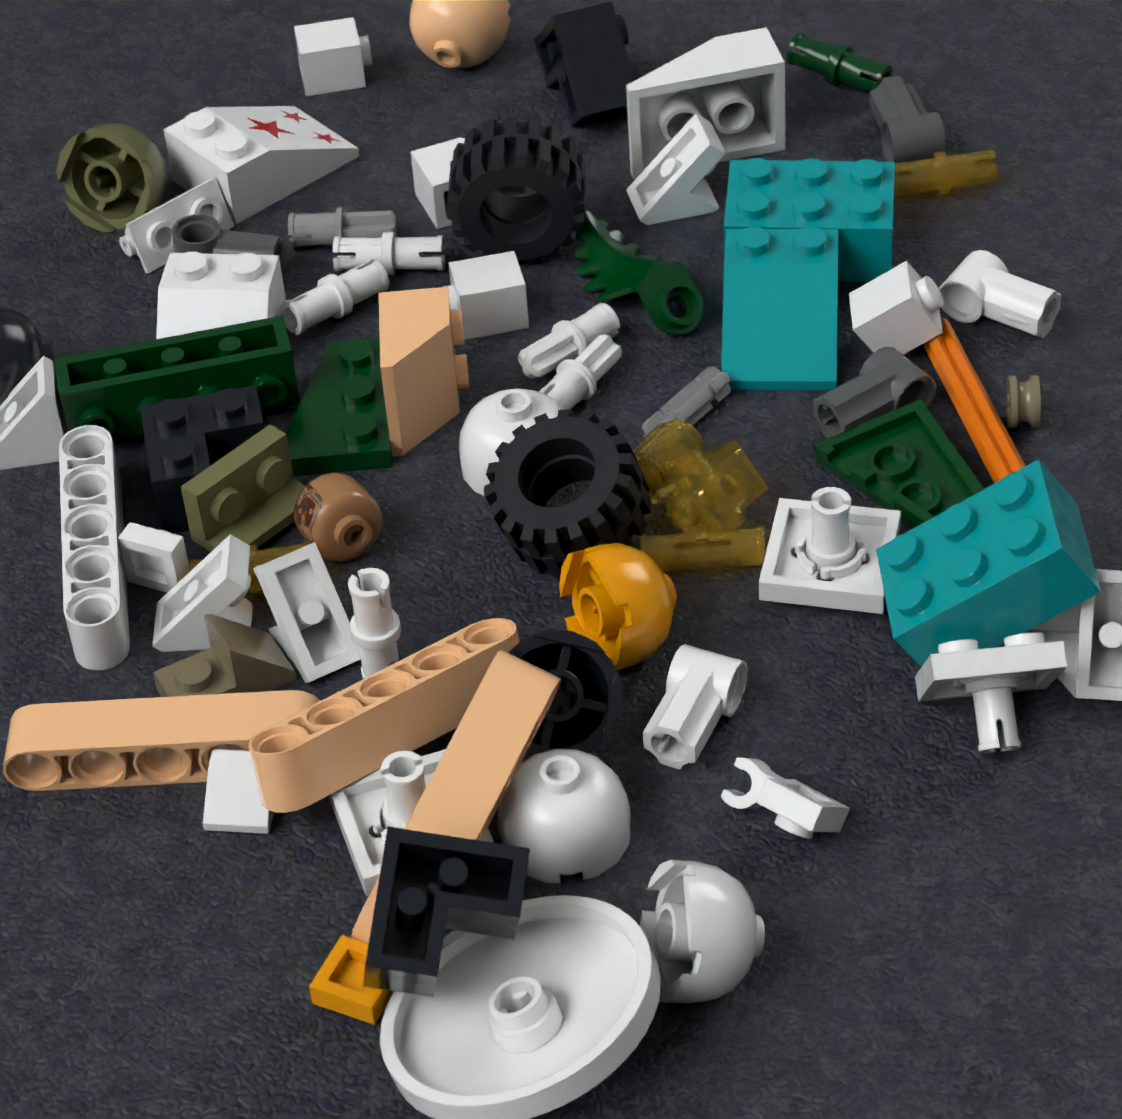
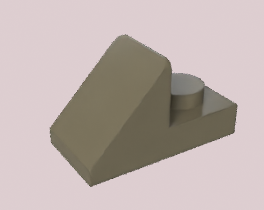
[153,614,297,697]

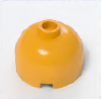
[559,543,677,670]

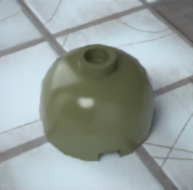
[56,123,167,232]

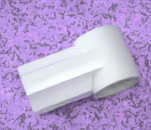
[939,250,1061,339]
[643,644,748,769]

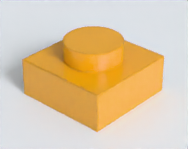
[309,935,394,1025]

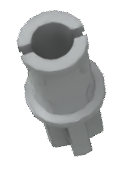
[288,207,397,248]

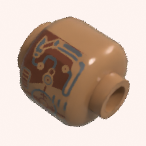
[294,472,382,562]

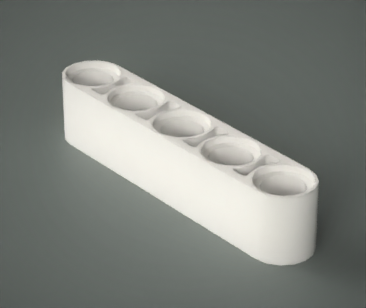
[59,425,130,670]

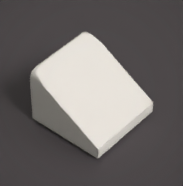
[203,749,274,834]

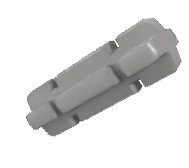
[642,366,731,451]

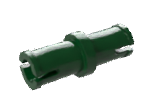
[786,32,893,93]

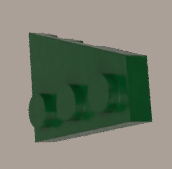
[286,338,393,477]
[813,399,984,528]

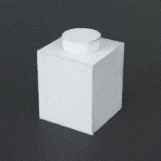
[294,17,372,96]
[443,251,529,340]
[849,261,944,355]

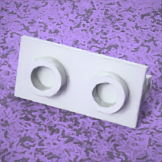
[119,178,235,273]

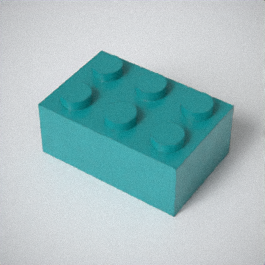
[724,158,895,282]
[876,459,1101,667]

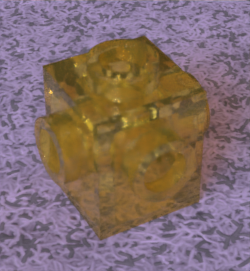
[656,439,769,540]

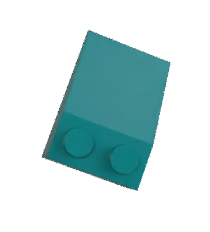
[721,227,838,390]

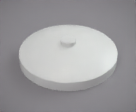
[380,895,661,1119]

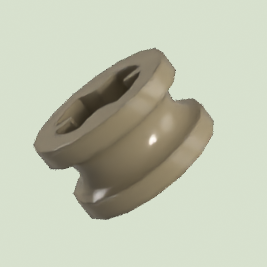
[1006,375,1041,428]

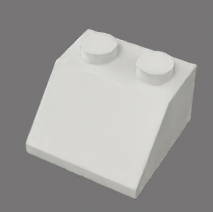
[156,251,286,339]

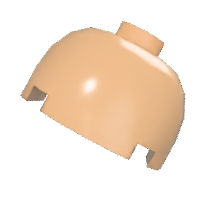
[409,0,511,68]

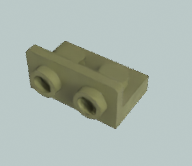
[181,424,306,553]

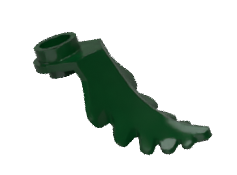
[573,211,704,336]

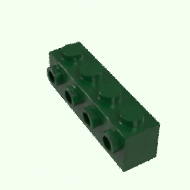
[54,315,300,440]

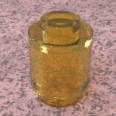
[632,419,705,504]

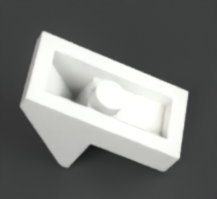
[626,113,726,225]
[152,534,253,652]
[253,542,361,683]

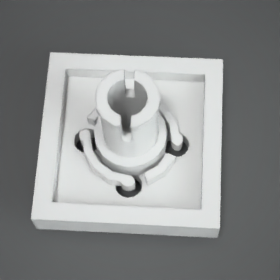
[759,487,901,614]
[915,633,1068,753]
[329,749,494,897]

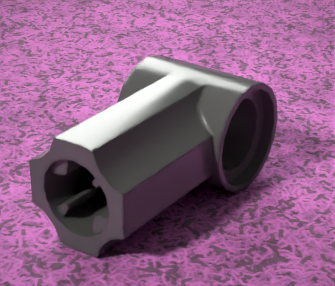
[870,76,946,167]
[172,214,284,272]
[813,346,937,439]

